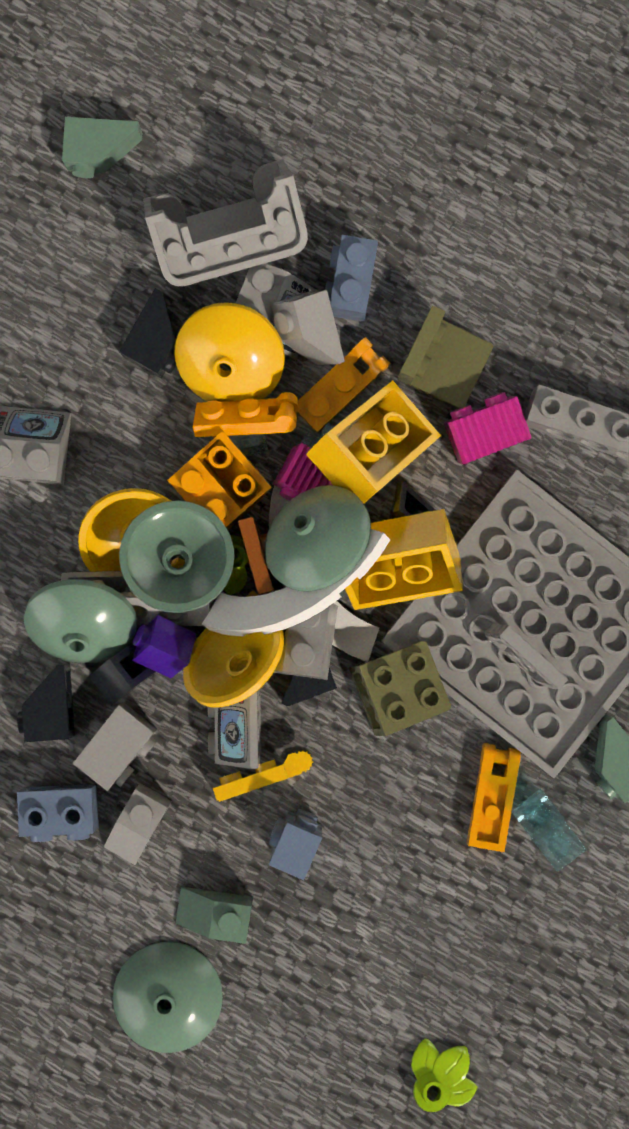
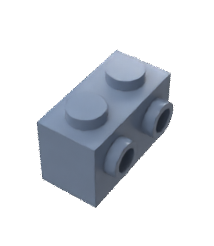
[325,235,378,322]
[17,784,99,842]
[269,809,322,880]

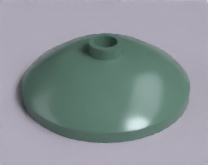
[264,485,371,591]
[119,501,234,613]
[24,579,137,664]
[113,941,223,1053]

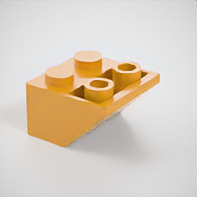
[168,431,272,530]

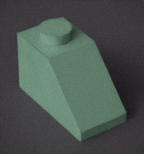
[62,117,143,178]
[595,714,629,803]
[176,886,253,944]

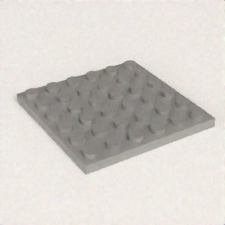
[381,470,629,778]

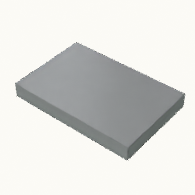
[484,623,568,690]

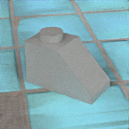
[271,290,345,365]
[104,783,172,865]

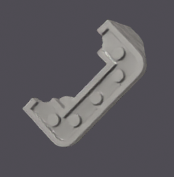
[143,159,308,287]

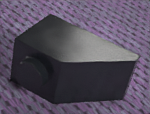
[119,288,176,379]
[89,643,156,706]
[17,663,75,742]

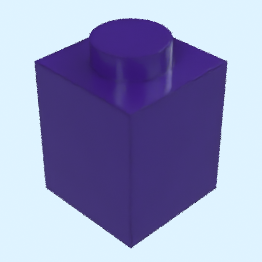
[132,615,196,679]

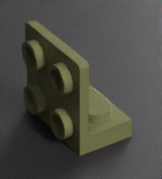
[397,305,493,409]
[349,641,451,736]

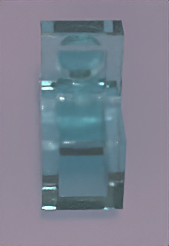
[511,788,587,872]

